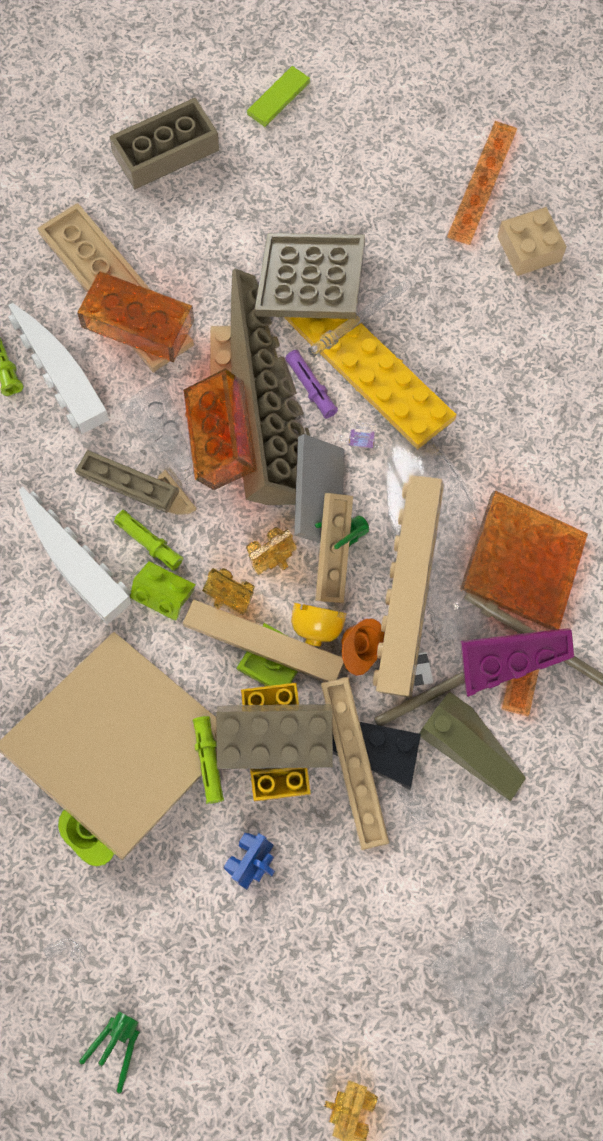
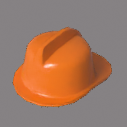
[341,618,385,676]

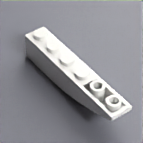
[8,303,109,434]
[19,487,132,625]

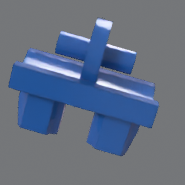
[224,833,275,890]

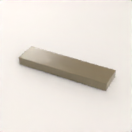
[75,450,179,513]

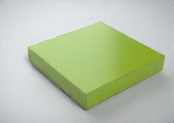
[236,623,298,686]

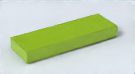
[247,66,310,127]

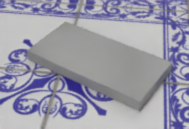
[294,434,344,543]

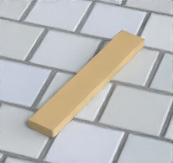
[182,599,344,682]
[321,677,389,850]

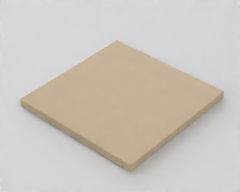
[0,632,217,861]

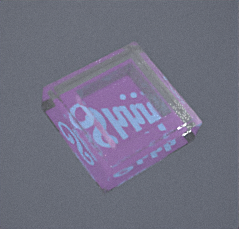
[348,422,376,449]

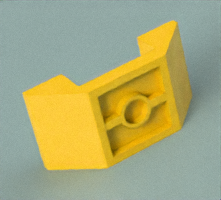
[241,683,311,802]

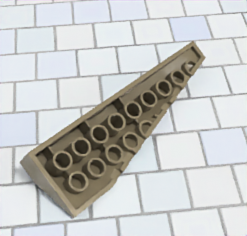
[231,268,310,505]

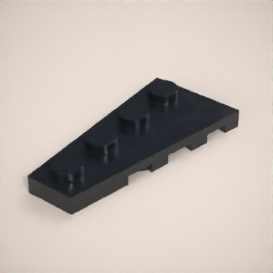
[332,722,421,790]

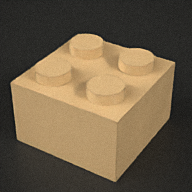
[497,207,567,276]

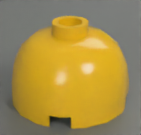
[291,602,347,647]

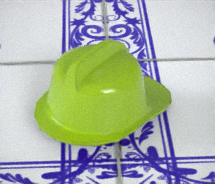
[58,809,114,867]

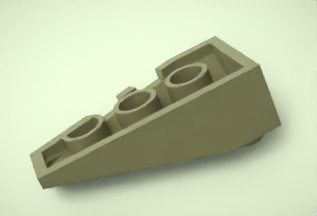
[419,691,526,801]

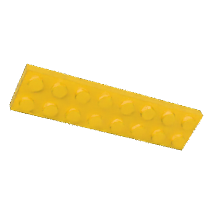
[284,317,457,450]

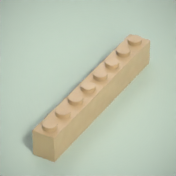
[373,475,444,698]

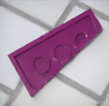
[460,628,574,697]

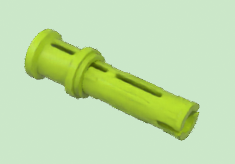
[0,337,24,396]

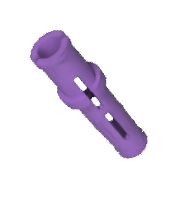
[285,350,338,419]

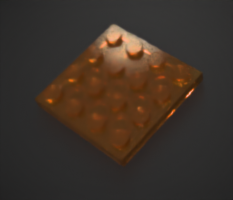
[460,491,588,630]

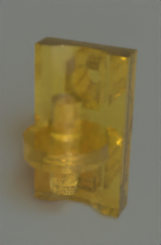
[246,527,297,575]
[202,568,255,615]
[324,1080,378,1141]

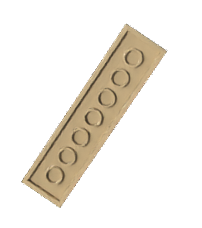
[37,203,194,373]

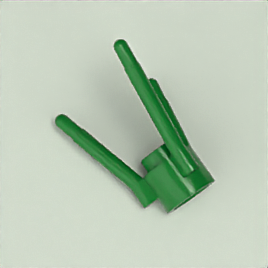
[315,515,369,549]
[79,1011,140,1094]

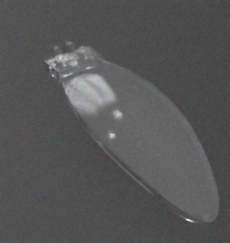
[387,431,490,661]

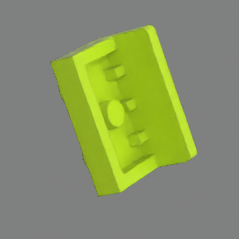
[130,561,196,621]

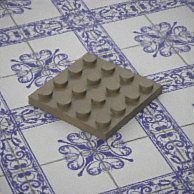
[255,233,366,319]

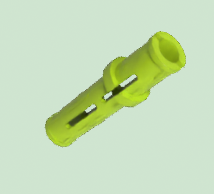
[113,510,184,571]
[192,716,225,804]

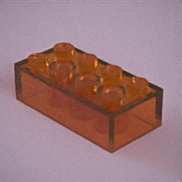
[77,271,194,362]
[183,368,257,490]

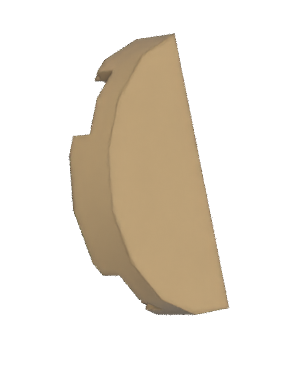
[157,470,197,515]

